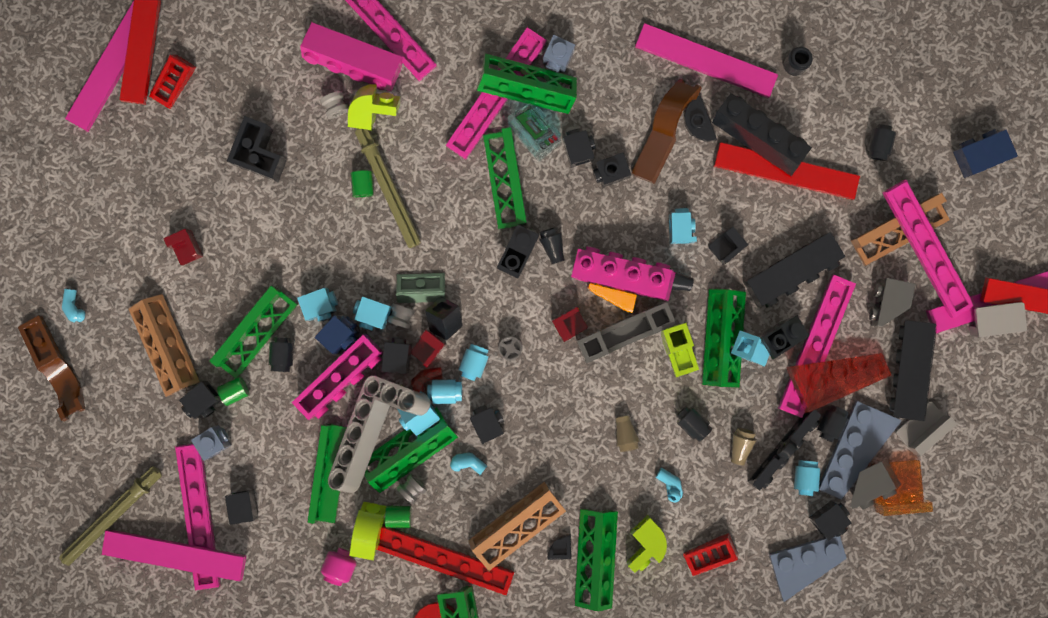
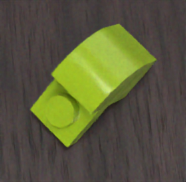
[348,84,400,130]
[661,323,699,377]
[350,501,386,561]
[626,515,667,573]

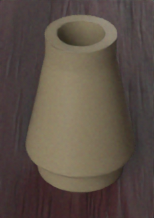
[615,416,640,452]
[731,428,757,465]

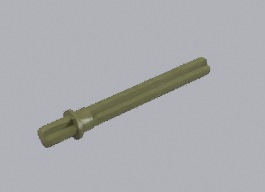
[355,128,421,248]
[59,466,162,566]

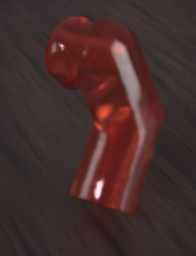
[410,367,443,392]

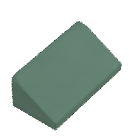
[396,273,446,303]

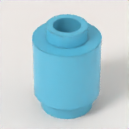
[458,344,489,381]
[427,379,462,404]
[794,460,820,496]

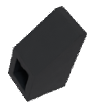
[497,224,539,279]
[760,315,809,360]

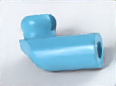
[62,289,85,322]
[450,452,487,475]
[655,468,683,503]

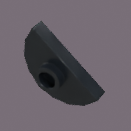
[684,95,717,142]

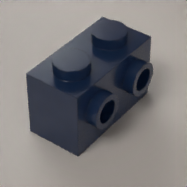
[953,129,1018,178]
[314,315,360,354]

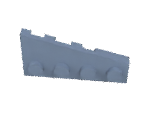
[819,401,902,499]

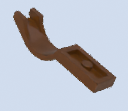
[632,79,702,184]
[18,315,86,421]

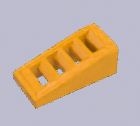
[587,283,637,313]

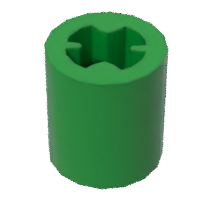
[351,171,374,198]
[217,376,250,406]
[385,505,412,528]

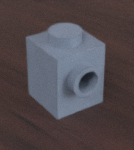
[543,35,575,73]
[191,425,232,461]

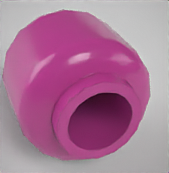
[321,548,357,586]

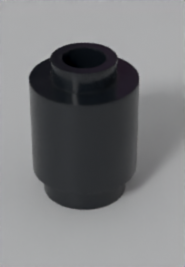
[783,46,813,76]
[867,124,896,161]
[268,337,294,372]
[817,405,849,443]
[676,406,713,442]

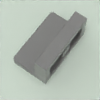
[969,302,1027,337]
[895,402,957,456]

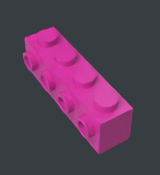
[300,22,402,92]
[571,246,676,302]
[292,335,383,420]

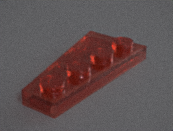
[786,353,891,413]

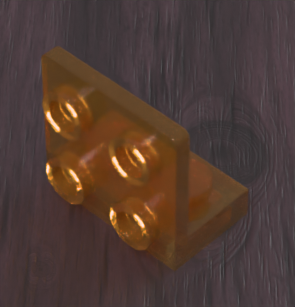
[871,460,933,516]

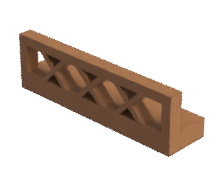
[851,193,950,266]
[129,294,200,397]
[468,482,566,571]

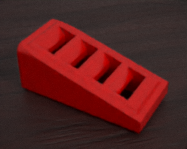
[149,55,196,109]
[683,533,738,576]

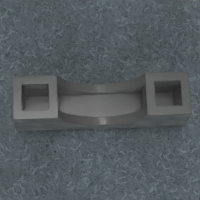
[576,302,677,363]

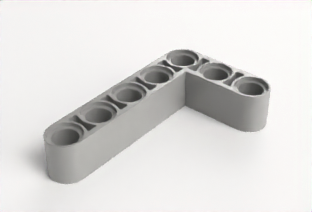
[328,376,430,493]

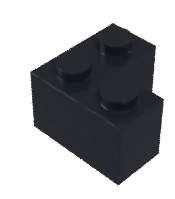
[227,116,287,182]

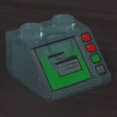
[507,104,561,162]

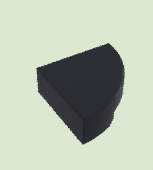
[547,534,572,560]

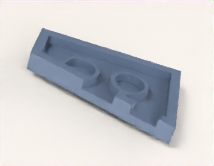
[769,536,847,602]

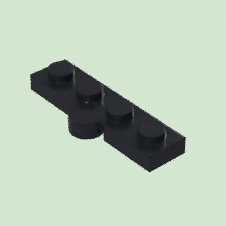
[747,407,821,491]

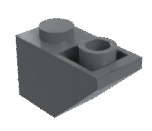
[869,278,916,327]
[851,458,901,510]

